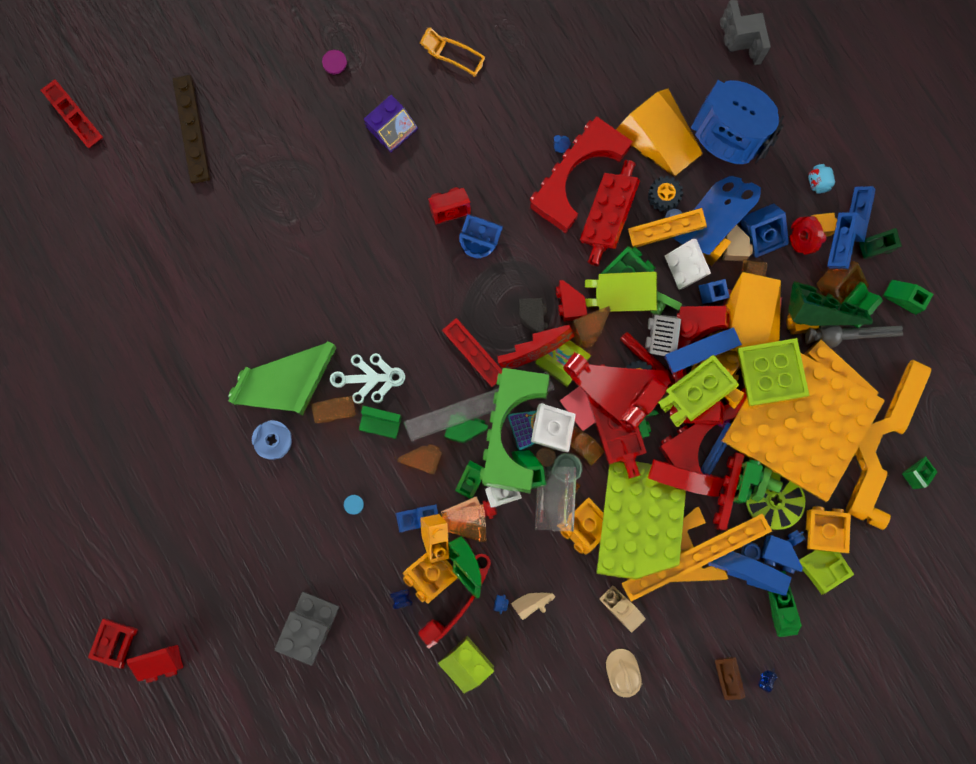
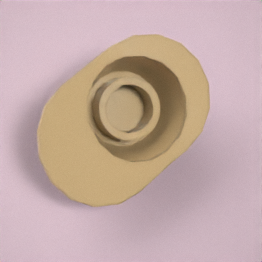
[606,649,642,697]

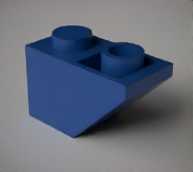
[760,535,803,574]

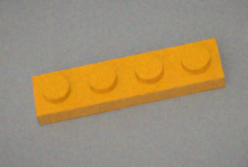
[628,208,707,248]

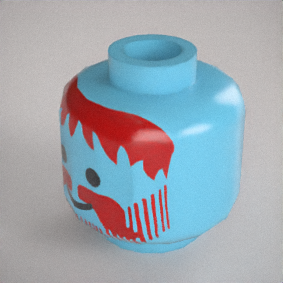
[808,164,835,194]

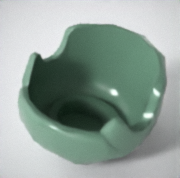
[552,453,582,483]

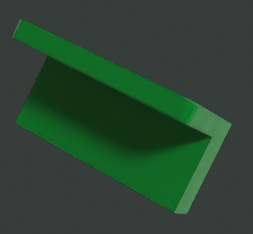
[842,282,883,328]
[359,406,402,439]

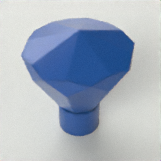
[553,135,571,153]

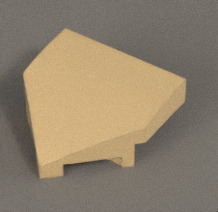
[511,593,555,620]

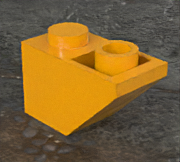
[420,514,449,563]

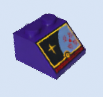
[364,95,418,152]

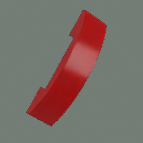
[648,459,724,497]

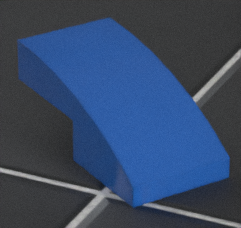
[396,505,438,532]

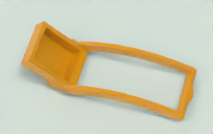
[420,27,485,76]

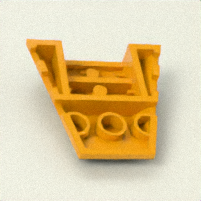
[616,89,703,177]
[706,272,781,352]

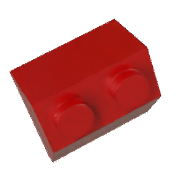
[428,188,471,225]
[126,645,183,683]

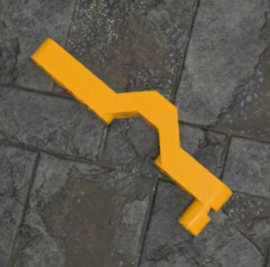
[846,360,931,530]

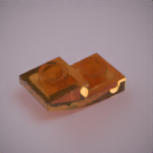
[312,396,356,423]

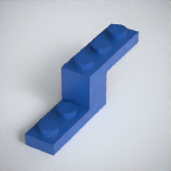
[827,186,876,269]

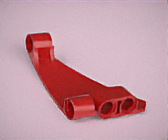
[563,352,671,431]
[418,554,491,649]

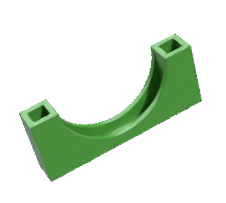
[480,368,549,494]

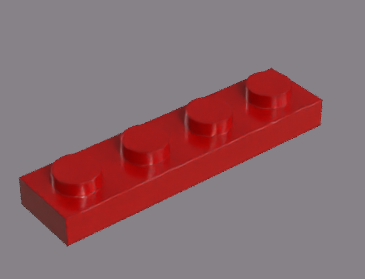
[442,318,502,388]
[713,453,744,531]

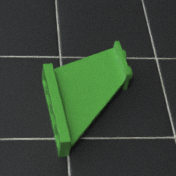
[228,341,336,416]

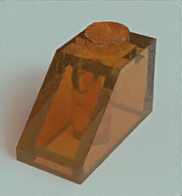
[397,444,443,475]

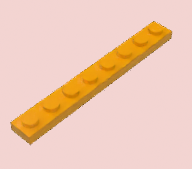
[621,514,772,602]

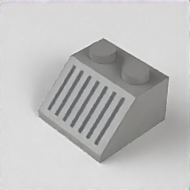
[645,314,681,356]

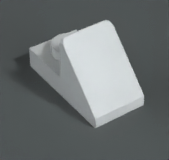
[485,487,521,508]

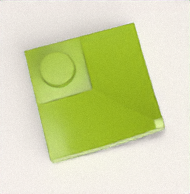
[799,550,854,595]

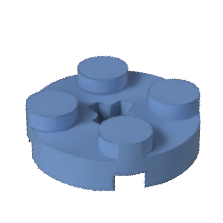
[252,420,292,460]

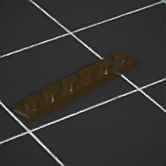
[172,75,210,184]

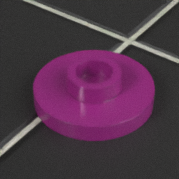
[322,50,347,74]

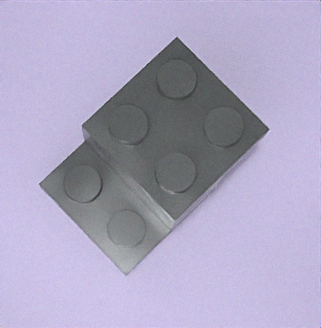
[720,0,771,65]
[274,591,340,666]

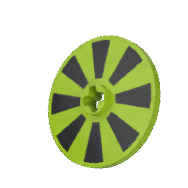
[746,472,805,530]

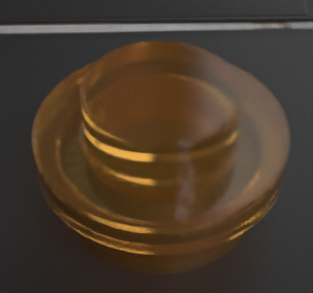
[536,447,556,467]

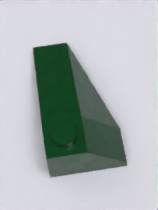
[788,281,873,326]

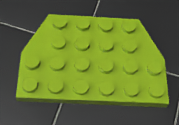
[596,461,686,580]

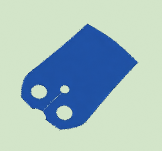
[672,176,761,255]

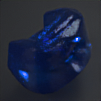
[758,670,778,693]

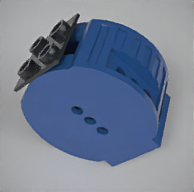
[691,80,784,164]

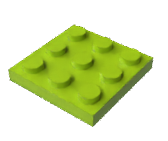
[737,338,810,407]

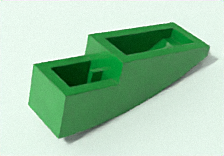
[448,536,481,599]

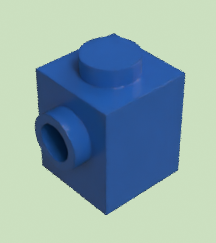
[699,279,730,304]

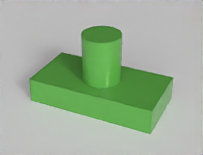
[650,291,682,315]
[751,465,783,502]

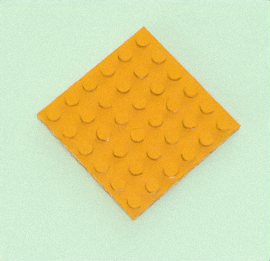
[722,353,885,502]

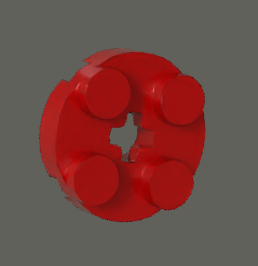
[790,216,826,255]

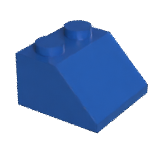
[741,204,789,258]

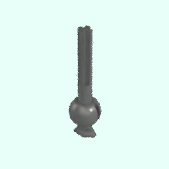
[805,325,903,348]

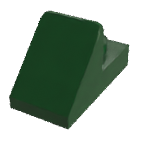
[859,228,902,259]

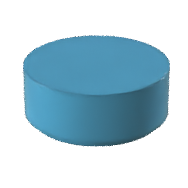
[344,495,364,515]

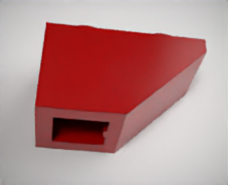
[556,280,587,322]

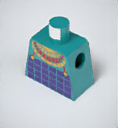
[508,411,537,451]

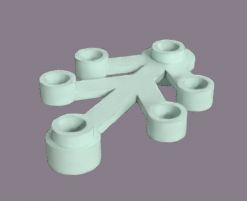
[330,353,405,404]

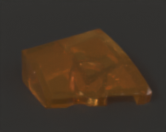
[441,504,486,542]

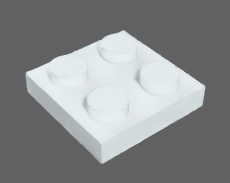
[665,239,711,290]
[531,403,576,452]

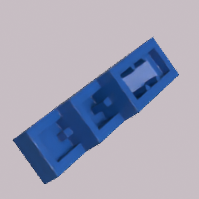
[665,327,742,374]
[708,551,791,596]

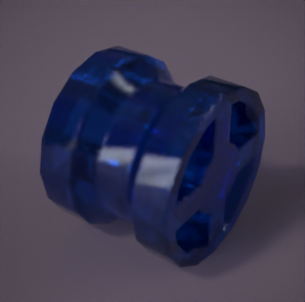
[390,589,412,610]

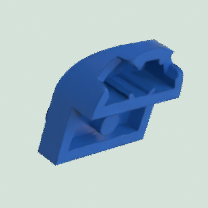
[459,214,503,258]

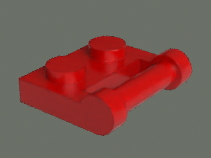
[88,619,138,669]

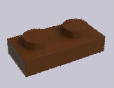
[715,657,746,700]

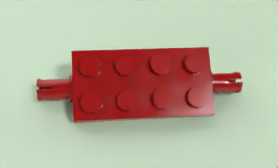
[580,160,640,266]
[586,364,647,479]

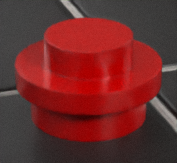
[679,318,698,338]

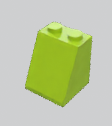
[438,636,494,693]

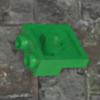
[601,246,656,274]
[733,460,764,504]

